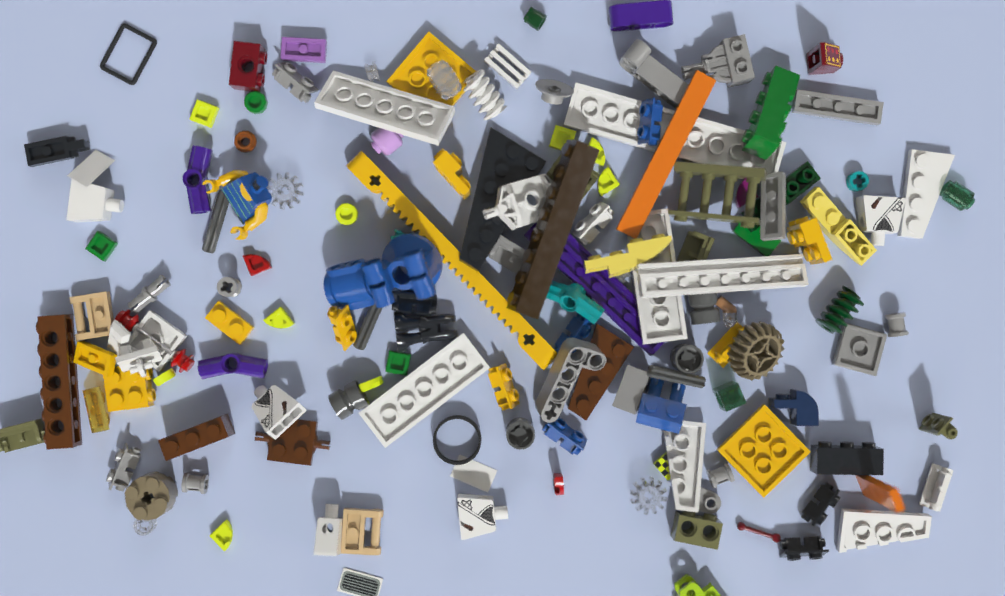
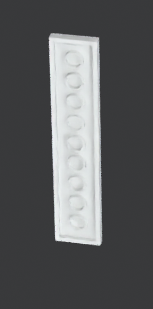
[563,82,786,182]

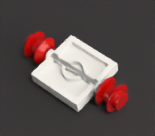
[114,309,195,373]

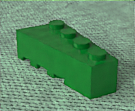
[741,66,800,160]

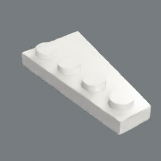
[898,149,955,239]
[663,420,706,513]
[836,508,932,553]

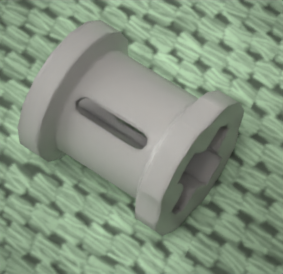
[217,277,242,297]
[885,312,909,337]
[706,463,735,488]
[181,473,209,494]

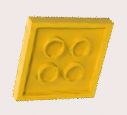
[386,32,476,106]
[716,404,811,498]

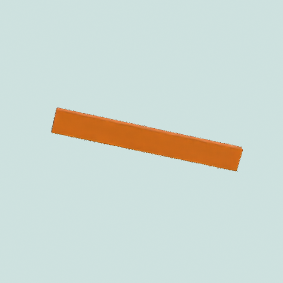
[616,70,716,239]

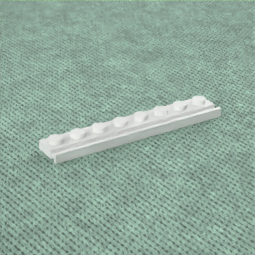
[636,254,809,298]

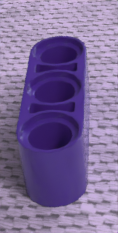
[609,0,674,31]

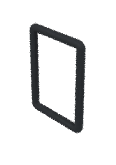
[100,23,157,85]

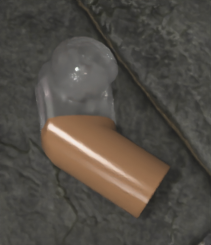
[715,295,737,328]

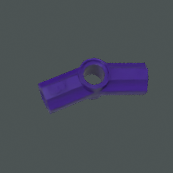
[182,145,213,214]
[197,353,268,379]

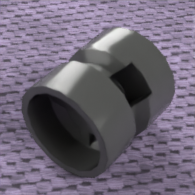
[688,293,720,325]
[670,344,704,374]
[328,380,370,420]
[506,417,535,450]

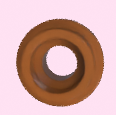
[234,130,257,153]

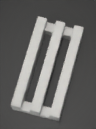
[484,43,531,90]

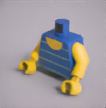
[202,170,272,240]

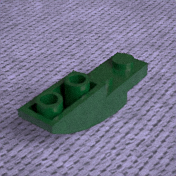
[738,161,821,232]

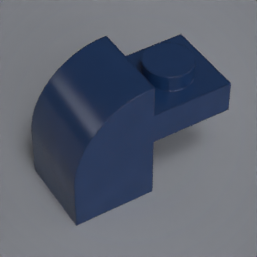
[768,389,819,426]

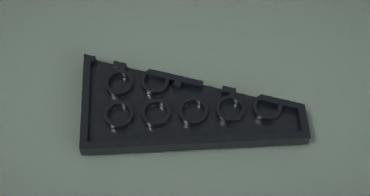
[459,127,546,272]

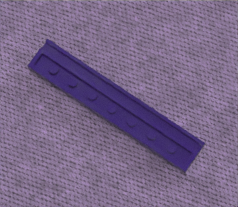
[524,222,664,356]

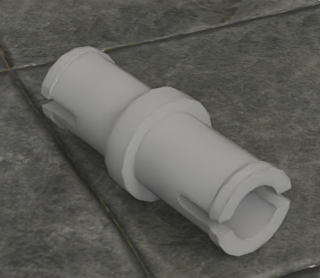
[128,275,171,314]

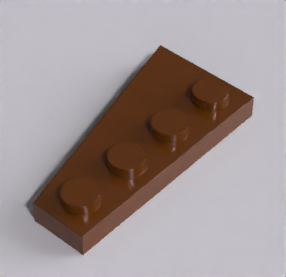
[567,323,634,420]

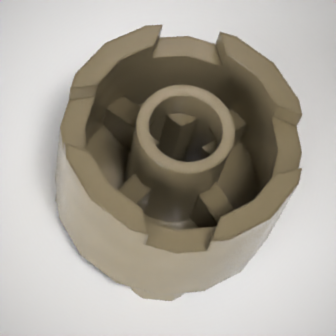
[124,471,178,521]

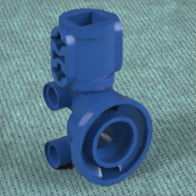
[323,233,443,311]

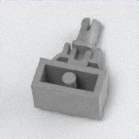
[681,34,755,88]

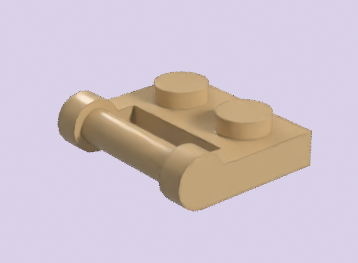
[69,291,114,341]
[341,508,384,555]

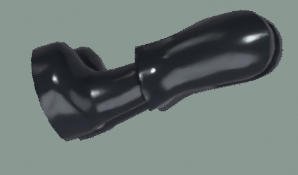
[394,312,458,353]

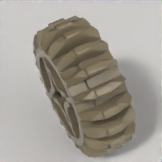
[727,321,785,381]

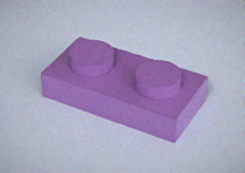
[281,37,327,63]

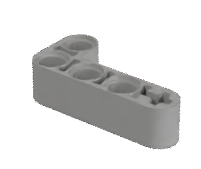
[619,39,688,109]
[535,338,606,423]

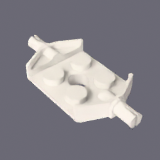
[483,174,552,230]

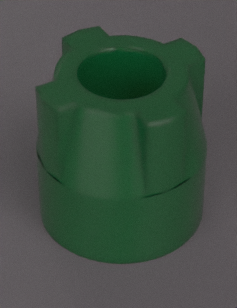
[524,7,547,31]

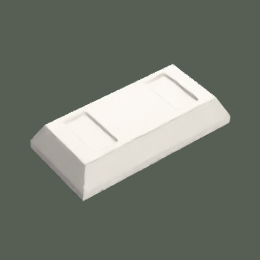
[107,319,131,357]

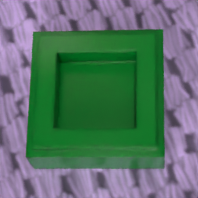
[85,231,118,262]
[385,350,411,376]

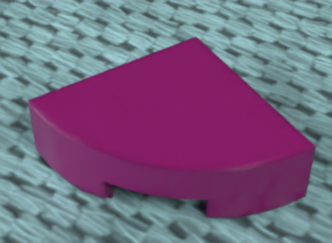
[735,179,758,208]

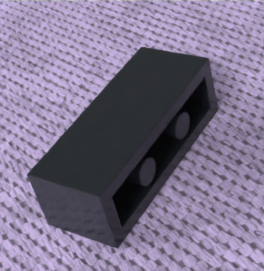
[810,441,884,475]

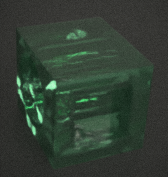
[712,381,746,412]

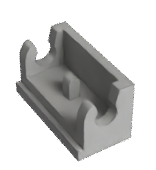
[488,235,525,273]
[612,364,650,415]

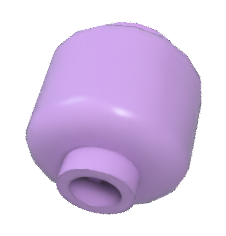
[371,127,404,155]

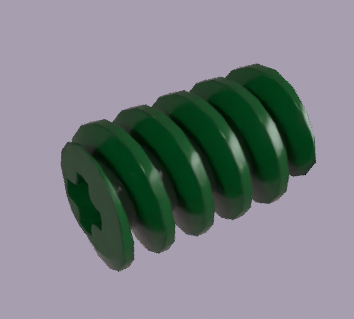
[815,286,864,334]

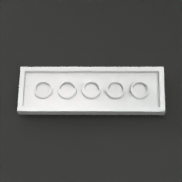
[314,71,455,146]
[627,208,688,345]
[359,333,490,448]

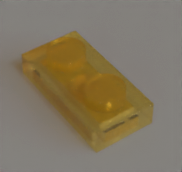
[82,386,110,433]

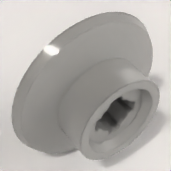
[535,79,574,105]

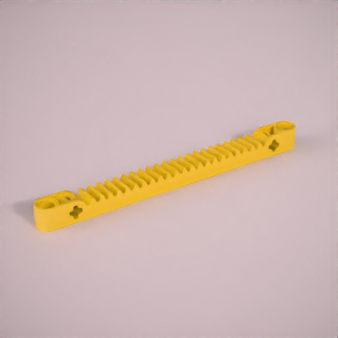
[346,150,557,370]

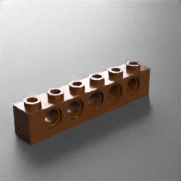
[36,314,82,450]

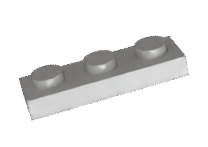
[760,171,786,241]

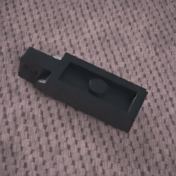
[24,136,91,167]

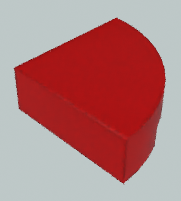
[243,254,273,276]
[553,473,564,496]

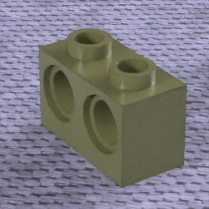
[671,511,723,550]

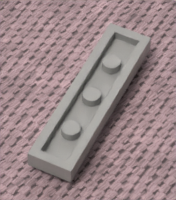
[792,89,884,125]

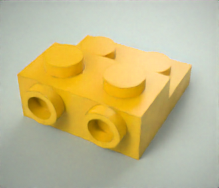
[433,149,471,200]
[787,216,833,265]
[103,366,156,412]

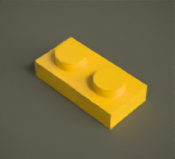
[205,301,255,345]
[73,341,117,377]

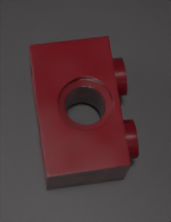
[229,41,268,92]

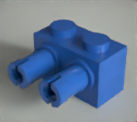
[636,378,687,434]

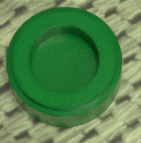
[244,91,268,114]

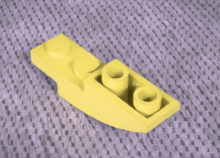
[800,186,877,266]
[583,234,672,278]

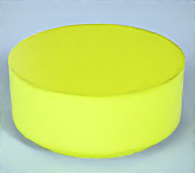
[335,203,358,225]
[153,368,176,386]

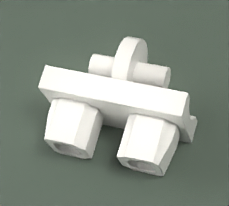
[115,338,163,377]

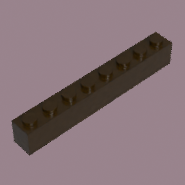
[506,140,599,319]

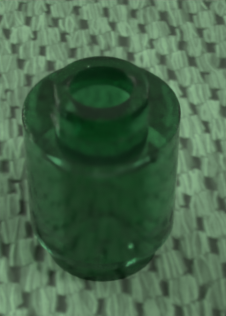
[940,180,975,211]

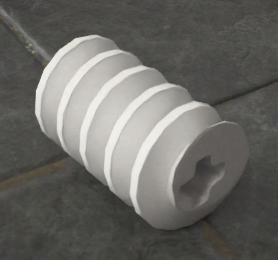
[463,69,507,121]

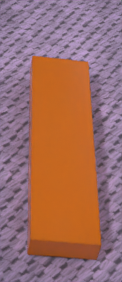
[855,475,905,513]

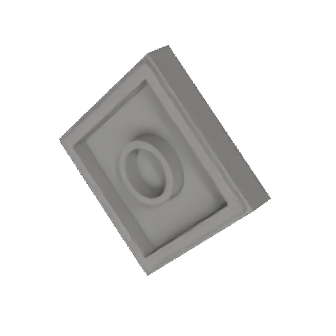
[832,323,887,376]

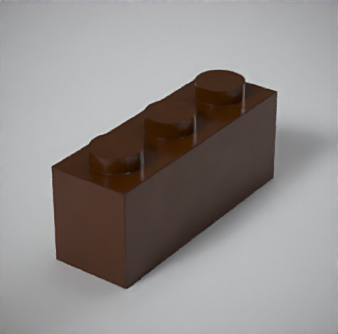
[158,413,235,461]

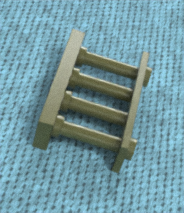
[668,162,767,228]

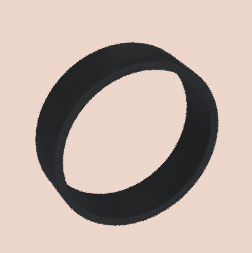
[433,415,481,465]

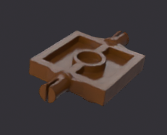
[255,419,331,466]

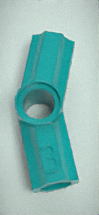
[546,280,605,324]

